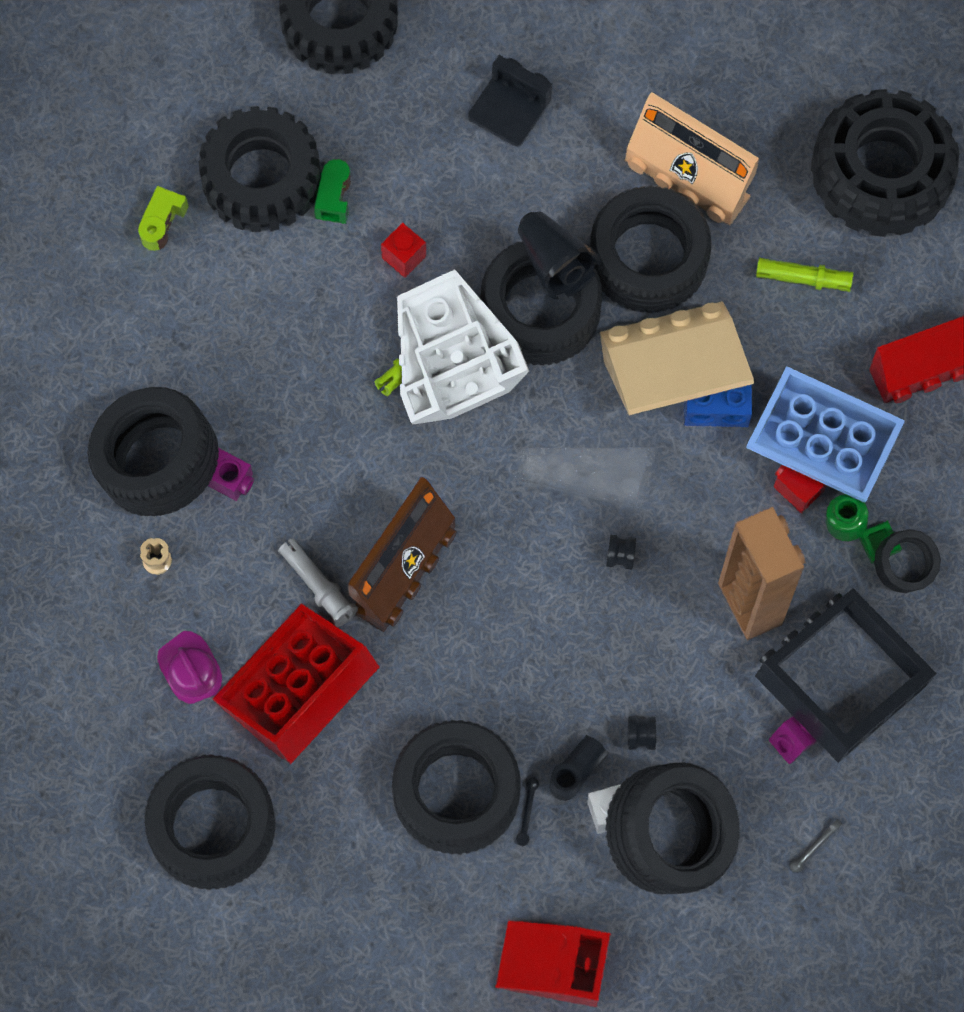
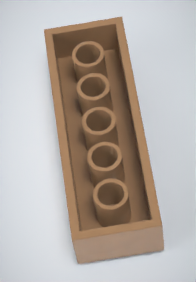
[718,507,805,640]

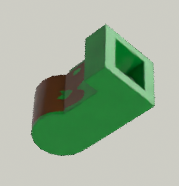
[314,159,351,224]

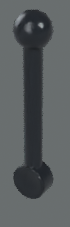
[516,778,539,846]

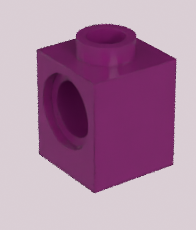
[208,448,254,501]

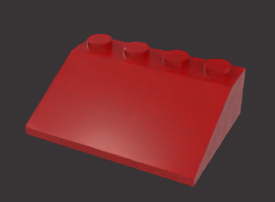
[213,603,380,765]

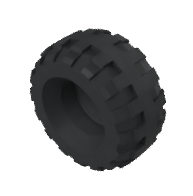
[811,89,960,237]

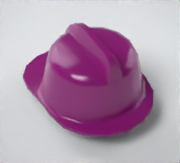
[157,631,222,704]

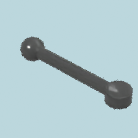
[789,819,842,873]

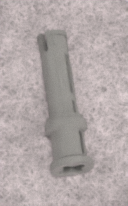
[278,538,358,627]

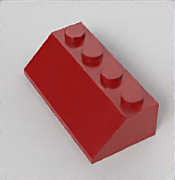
[869,316,964,403]

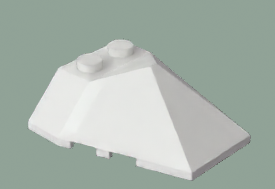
[397,269,529,424]

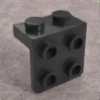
[468,55,552,147]

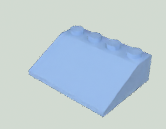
[746,366,905,503]

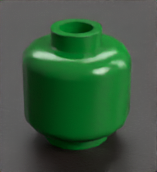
[826,494,869,542]

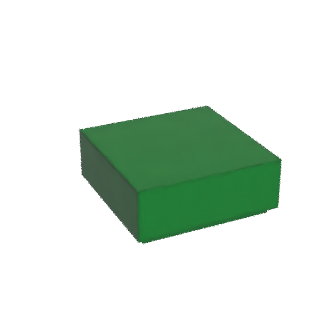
[859,521,902,564]

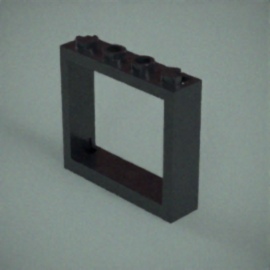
[755,588,937,763]

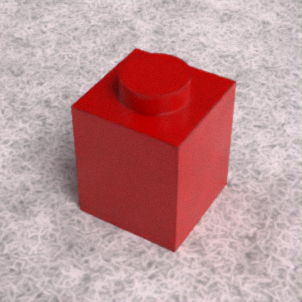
[381,222,426,278]
[774,465,826,514]

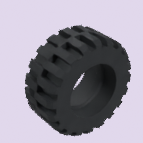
[279,0,398,74]
[199,106,321,232]

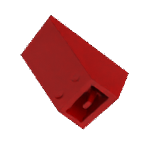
[495,920,610,1007]

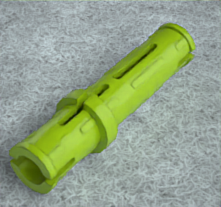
[756,257,853,292]

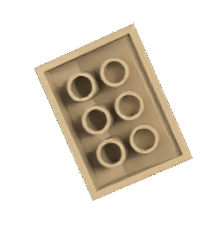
[600,301,754,415]

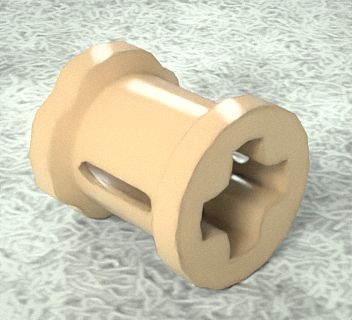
[140,538,172,575]

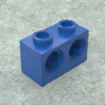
[684,384,752,427]

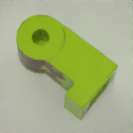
[138,186,189,251]

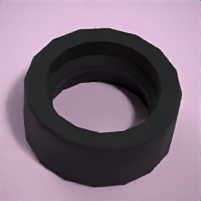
[874,529,941,593]

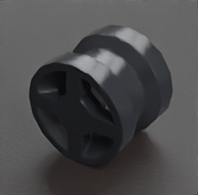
[606,534,636,570]
[628,717,656,750]

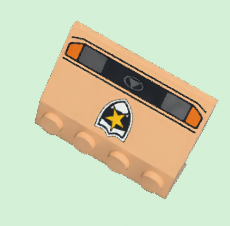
[625,92,759,225]

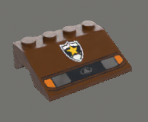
[348,476,457,632]

